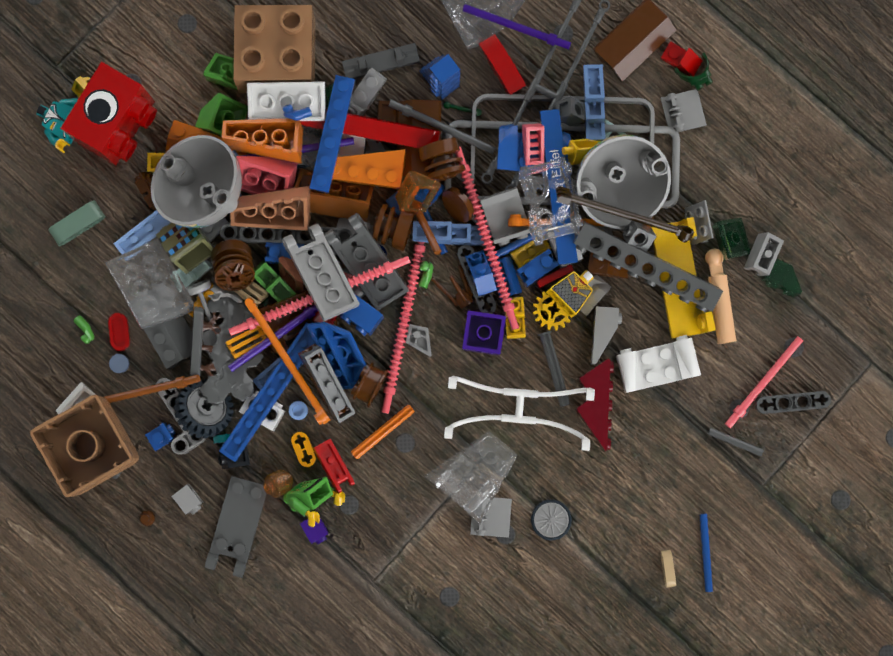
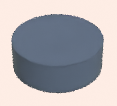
[109,354,130,373]

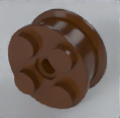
[350,362,389,408]

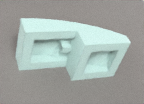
[170,259,213,292]

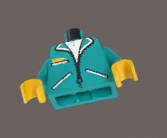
[36,98,78,153]

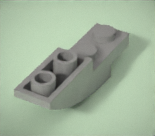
[348,68,387,116]

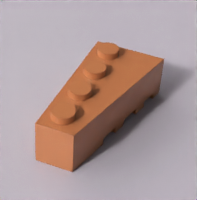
[230,186,311,231]

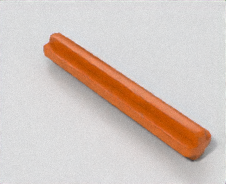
[351,405,415,459]

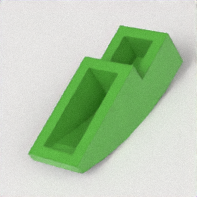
[254,260,296,302]

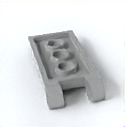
[282,223,359,321]

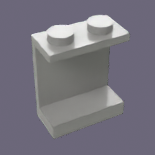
[480,187,531,246]

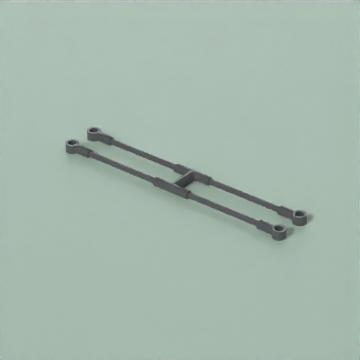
[481,0,610,190]

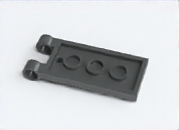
[324,213,409,311]
[205,476,269,578]

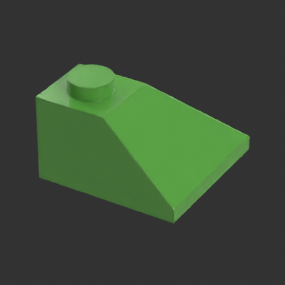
[195,93,248,137]

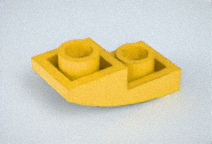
[505,297,526,339]

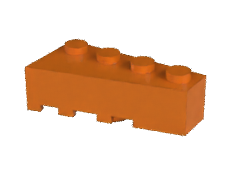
[222,119,303,163]
[332,149,406,190]

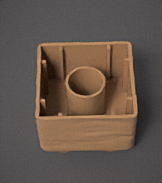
[30,395,139,497]

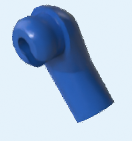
[283,104,312,121]

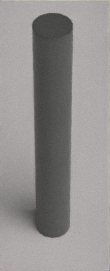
[707,427,764,457]

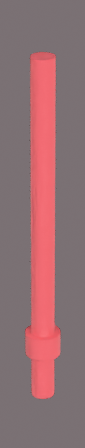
[725,336,803,429]

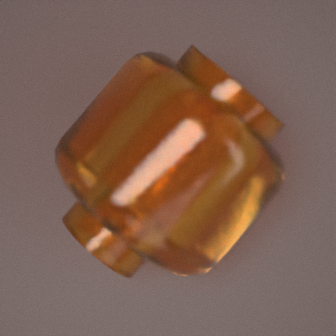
[263,469,293,498]

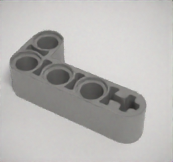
[156,378,206,454]

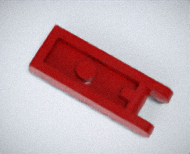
[312,438,355,494]

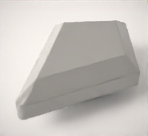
[406,324,432,357]

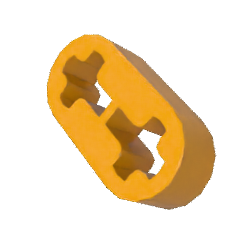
[291,432,316,467]

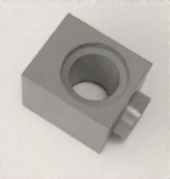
[172,484,204,515]

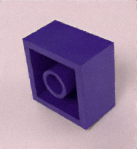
[462,310,506,356]

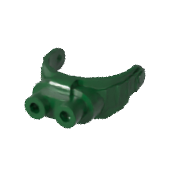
[674,53,713,91]

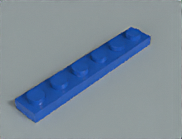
[310,75,355,193]

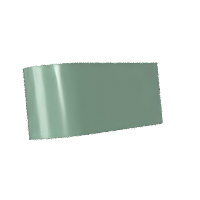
[48,200,105,246]

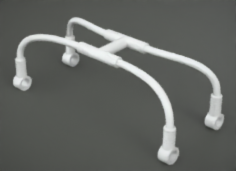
[444,376,595,451]

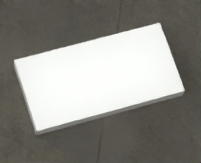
[247,81,326,121]

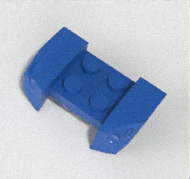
[497,124,572,175]

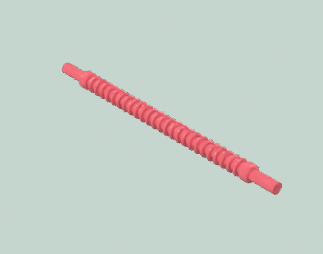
[456,147,519,330]
[381,241,426,414]
[228,256,411,336]

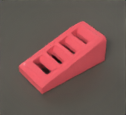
[522,123,545,166]

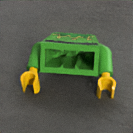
[284,477,345,527]

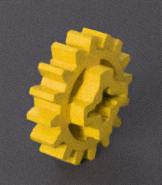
[532,291,571,331]

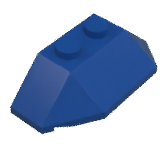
[307,322,366,389]

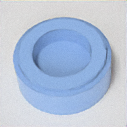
[289,401,308,420]

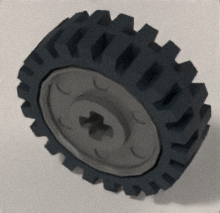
[174,379,234,438]

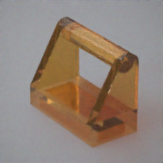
[395,171,441,212]

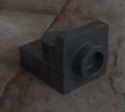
[218,446,250,469]

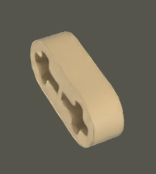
[660,550,676,588]

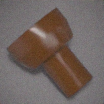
[139,510,155,526]

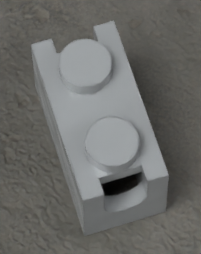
[744,232,784,276]

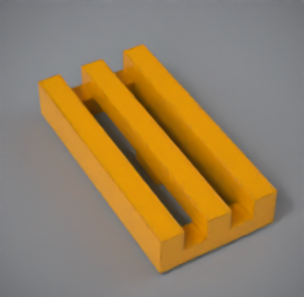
[225,325,266,360]

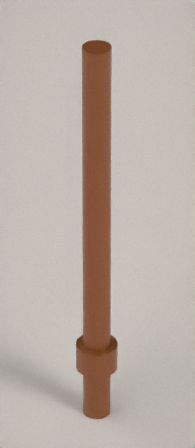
[104,375,201,403]

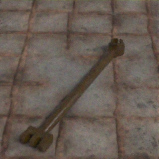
[556,186,694,243]

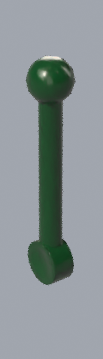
[443,101,482,117]

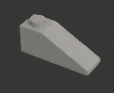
[590,306,622,365]

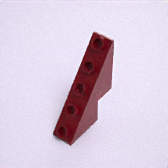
[575,358,614,451]

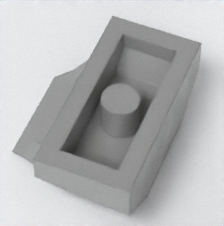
[580,275,611,317]

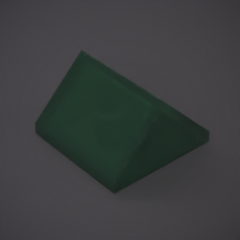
[713,218,751,262]

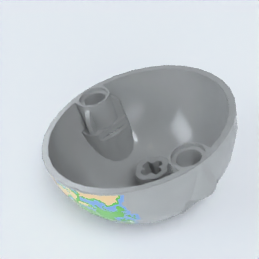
[151,135,242,228]
[575,135,671,229]

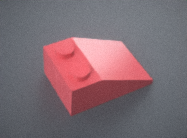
[236,156,298,195]

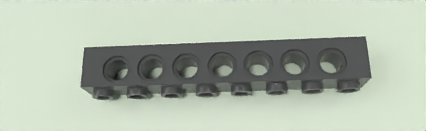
[573,220,723,312]

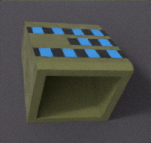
[156,223,214,274]

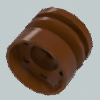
[418,138,466,182]
[372,204,415,251]
[211,239,255,291]

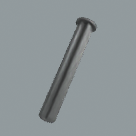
[537,331,570,407]

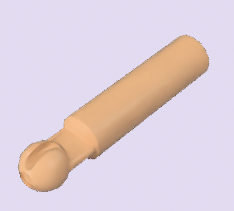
[705,248,737,344]

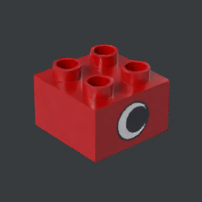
[60,61,157,166]

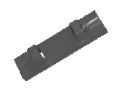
[342,43,420,79]

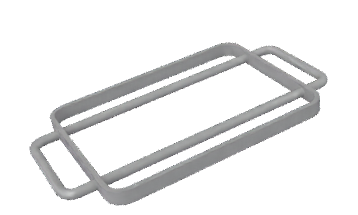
[444,94,680,231]

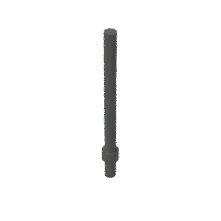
[389,99,496,154]

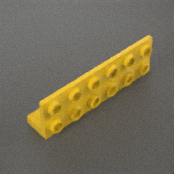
[650,217,716,339]

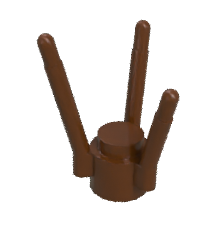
[431,265,474,309]

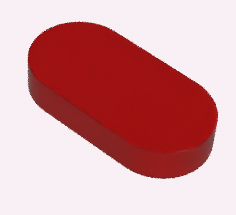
[108,313,131,351]

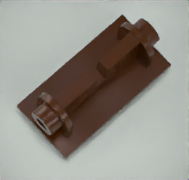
[134,172,156,211]

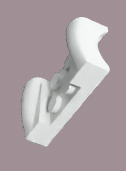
[616,335,701,393]

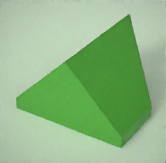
[203,53,237,90]

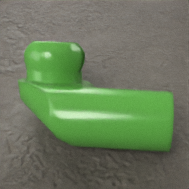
[418,261,434,289]
[74,315,94,344]

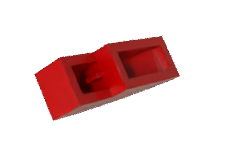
[478,34,526,95]

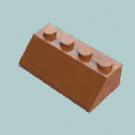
[294,169,374,222]

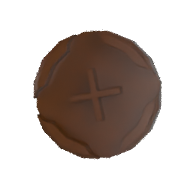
[442,187,474,223]

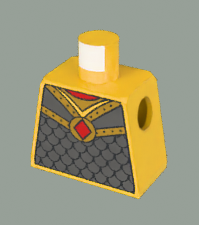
[546,270,594,318]

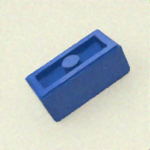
[489,257,522,299]

